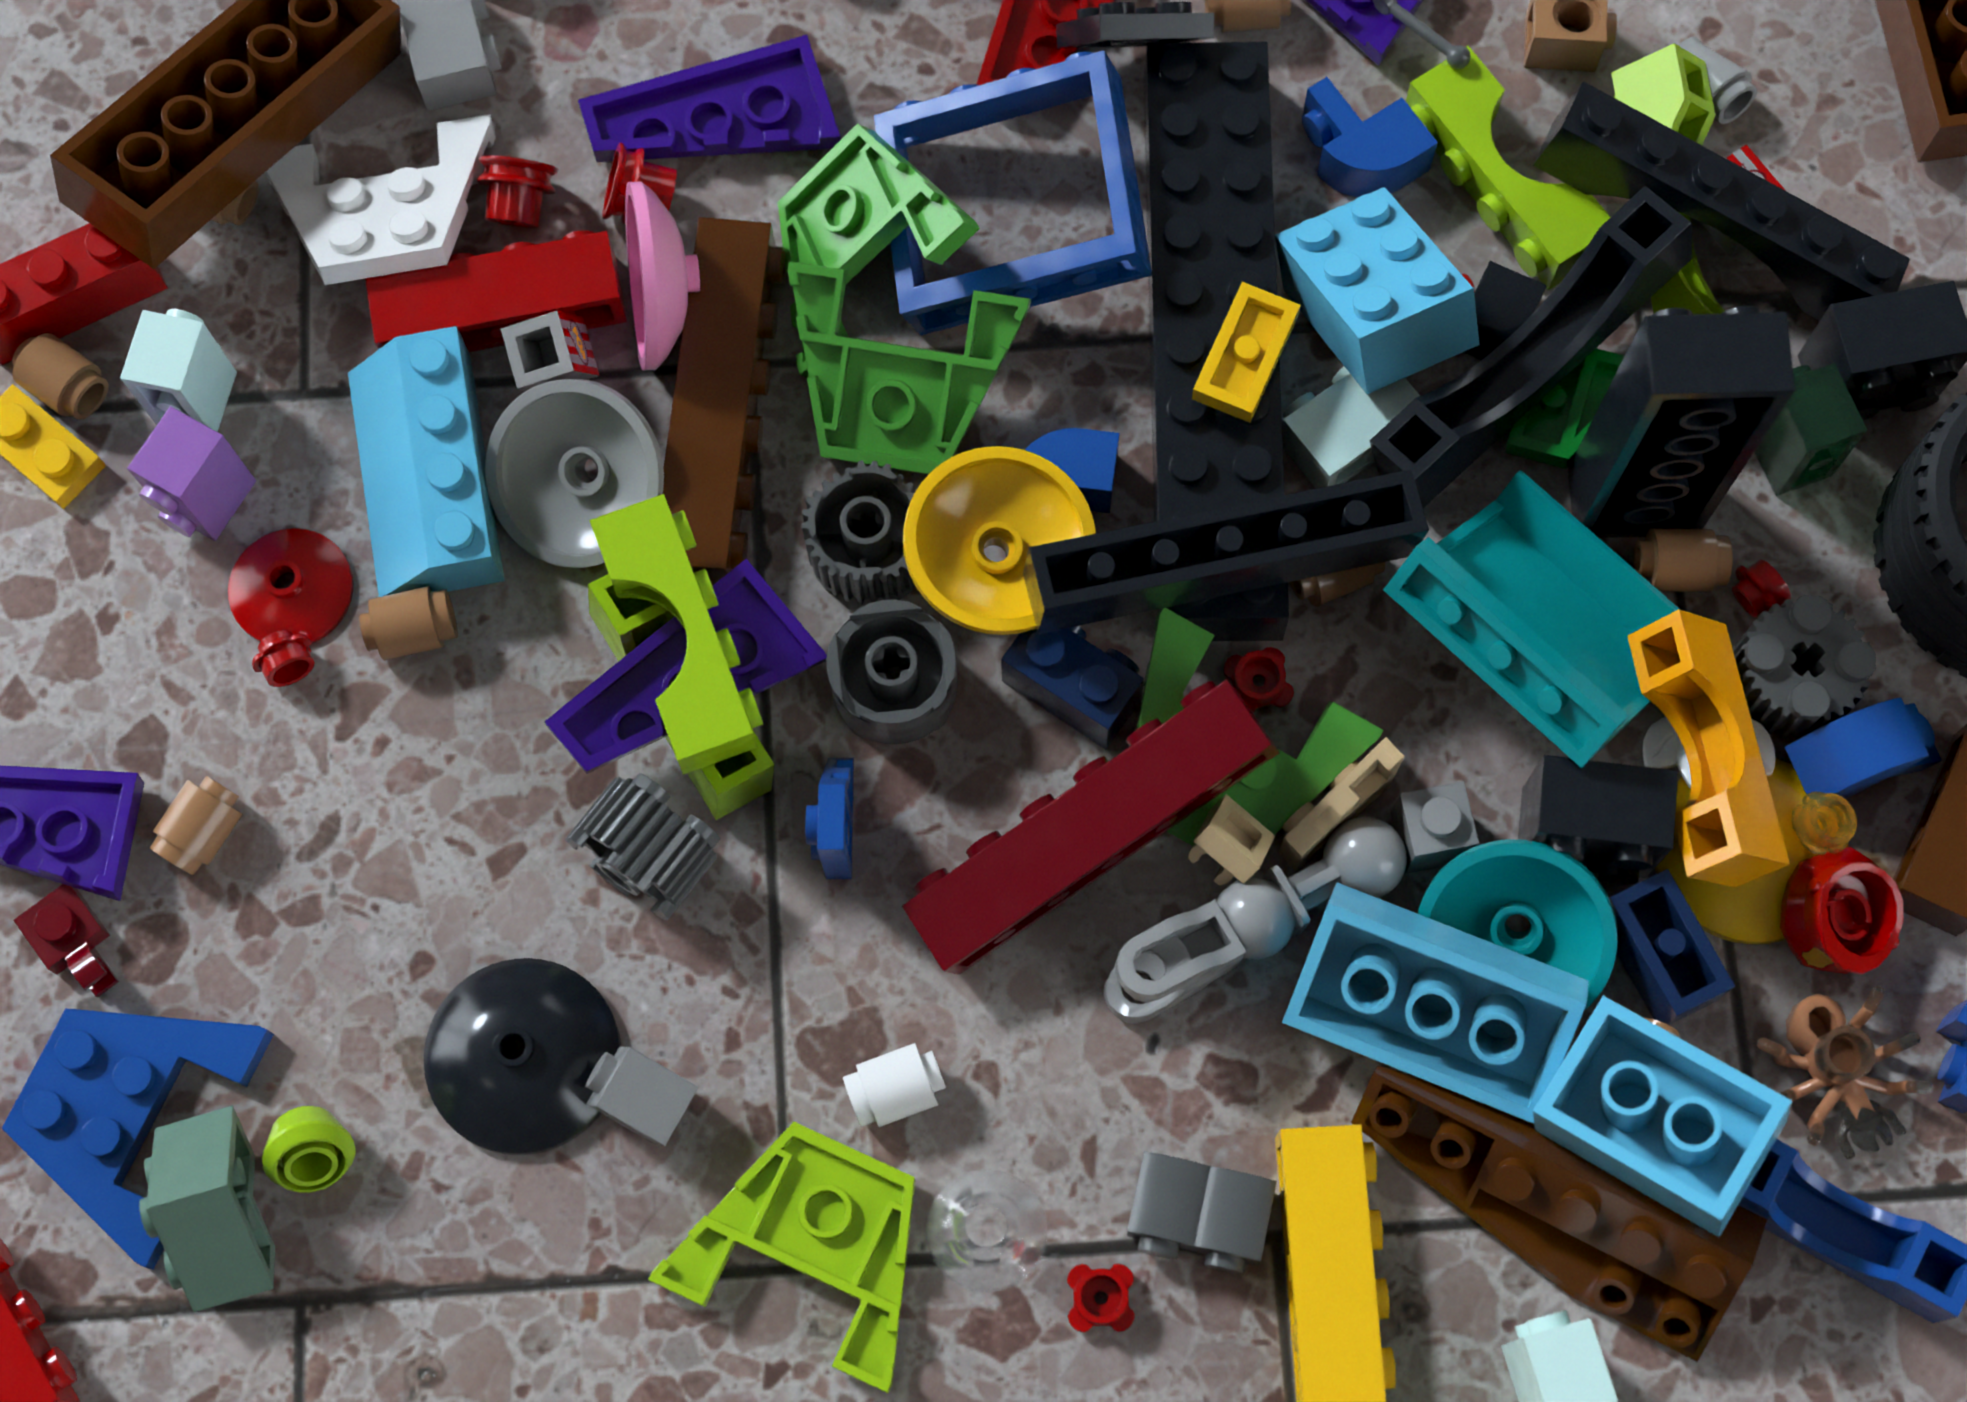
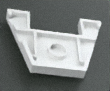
[265,114,496,285]

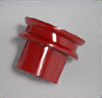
[602,143,677,225]
[477,155,558,228]

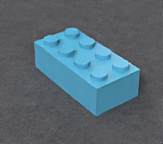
[1282,882,1589,1123]

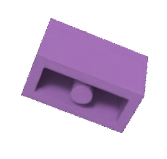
[127,406,256,541]

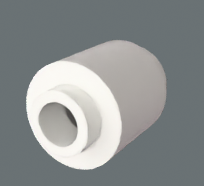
[843,1043,946,1127]

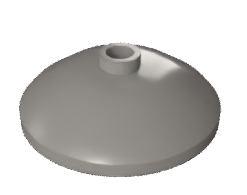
[485,379,664,568]

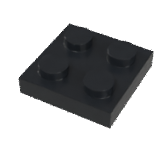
[1056,1,1215,48]

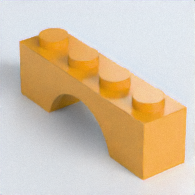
[1627,609,1790,887]

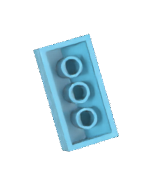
[348,326,505,597]

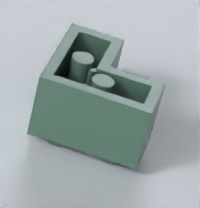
[139,1105,275,1312]

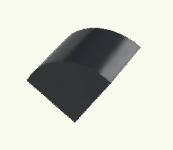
[1464,261,1547,360]

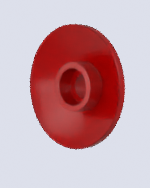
[228,528,354,644]

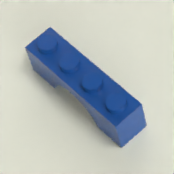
[1738,1139,1967,1323]

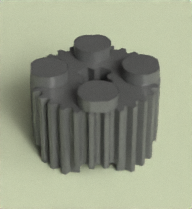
[802,460,915,605]
[1733,595,1876,739]
[565,773,721,920]

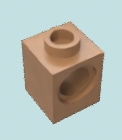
[1524,0,1617,72]

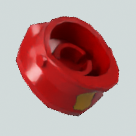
[1780,847,1904,975]

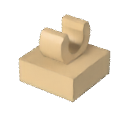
[1188,794,1275,885]

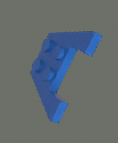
[2,1008,274,1270]

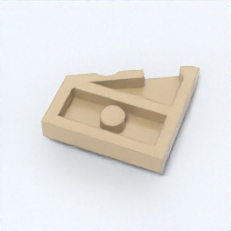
[1279,737,1404,871]

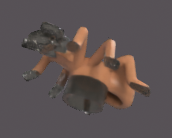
[1757,985,1933,1159]

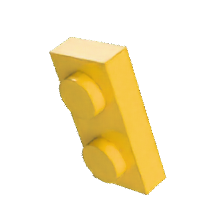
[1192,282,1301,423]
[0,384,107,510]

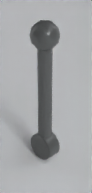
[1373,0,1471,69]

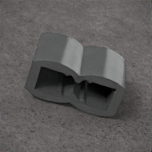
[1127,1151,1277,1275]

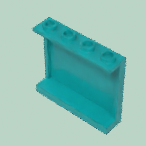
[1383,470,1679,768]

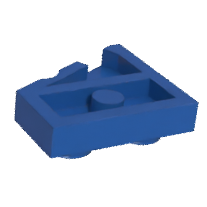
[805,758,854,879]

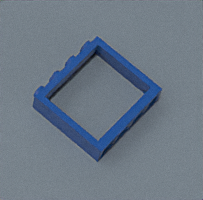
[874,50,1152,336]

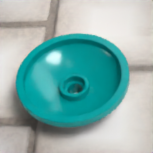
[1418,839,1618,1011]

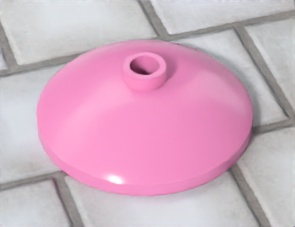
[625,181,700,371]

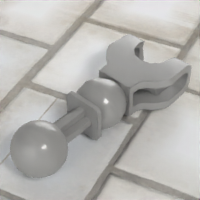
[1104,817,1407,1024]

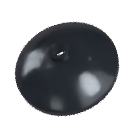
[424,958,621,1155]

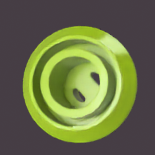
[262,1106,356,1193]

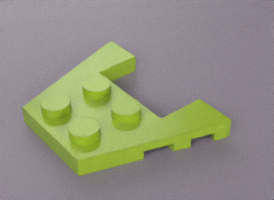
[648,1122,916,1394]

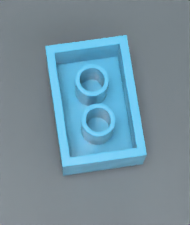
[1275,187,1479,395]
[1533,996,1792,1237]

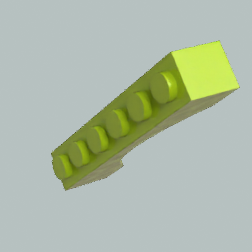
[1611,43,1725,315]

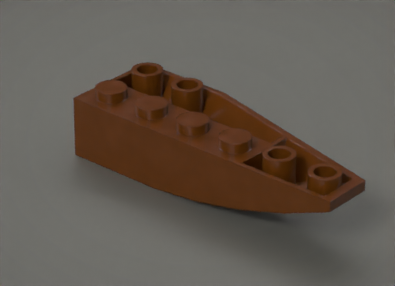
[1351,1066,1767,1362]

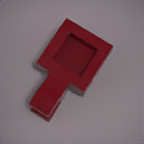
[13,884,119,998]

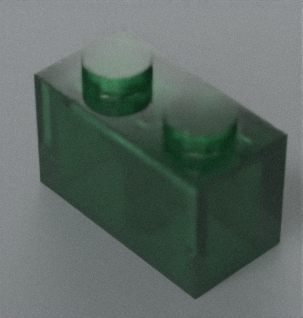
[1755,363,1867,496]

